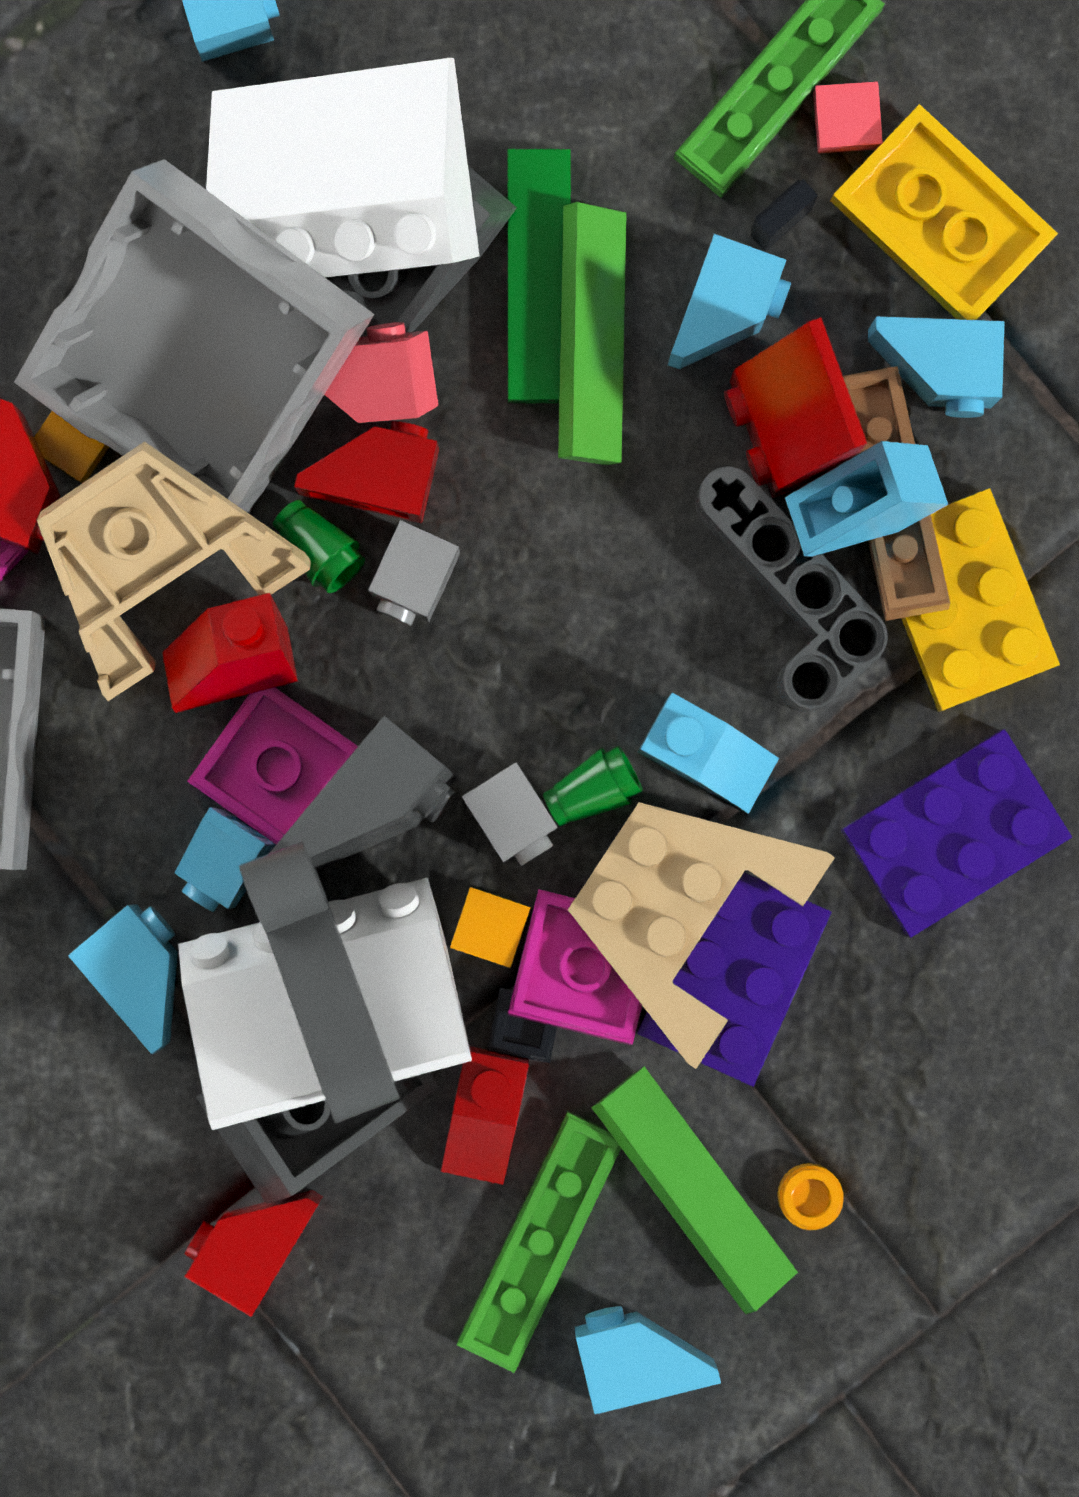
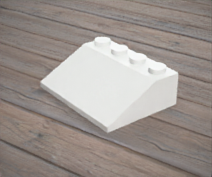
[206,58,479,277]
[178,878,472,1130]

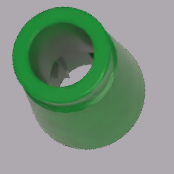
[273,500,365,594]
[543,746,642,827]

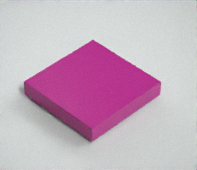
[187,687,358,845]
[508,889,642,1045]

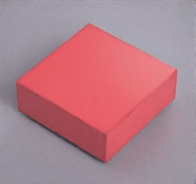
[813,82,883,154]

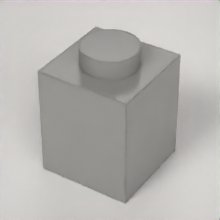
[368,520,460,626]
[462,762,558,866]

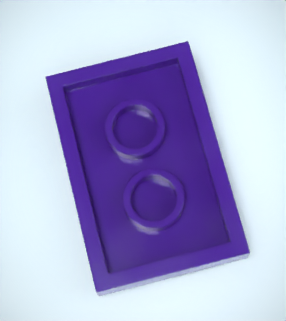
[840,729,1072,938]
[636,872,832,1087]

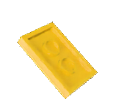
[830,104,1058,320]
[901,489,1060,712]

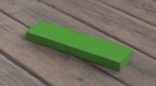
[674,0,885,199]
[558,202,626,465]
[591,1066,798,1315]
[457,1110,621,1373]

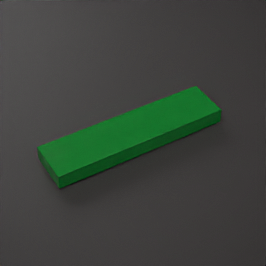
[508,149,571,403]

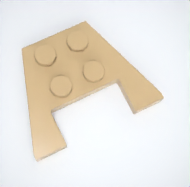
[37,441,311,701]
[568,802,835,1069]

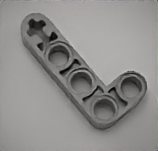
[695,466,888,713]
[239,841,400,1123]

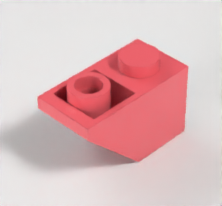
[324,322,438,423]

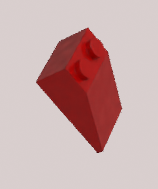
[724,318,867,498]

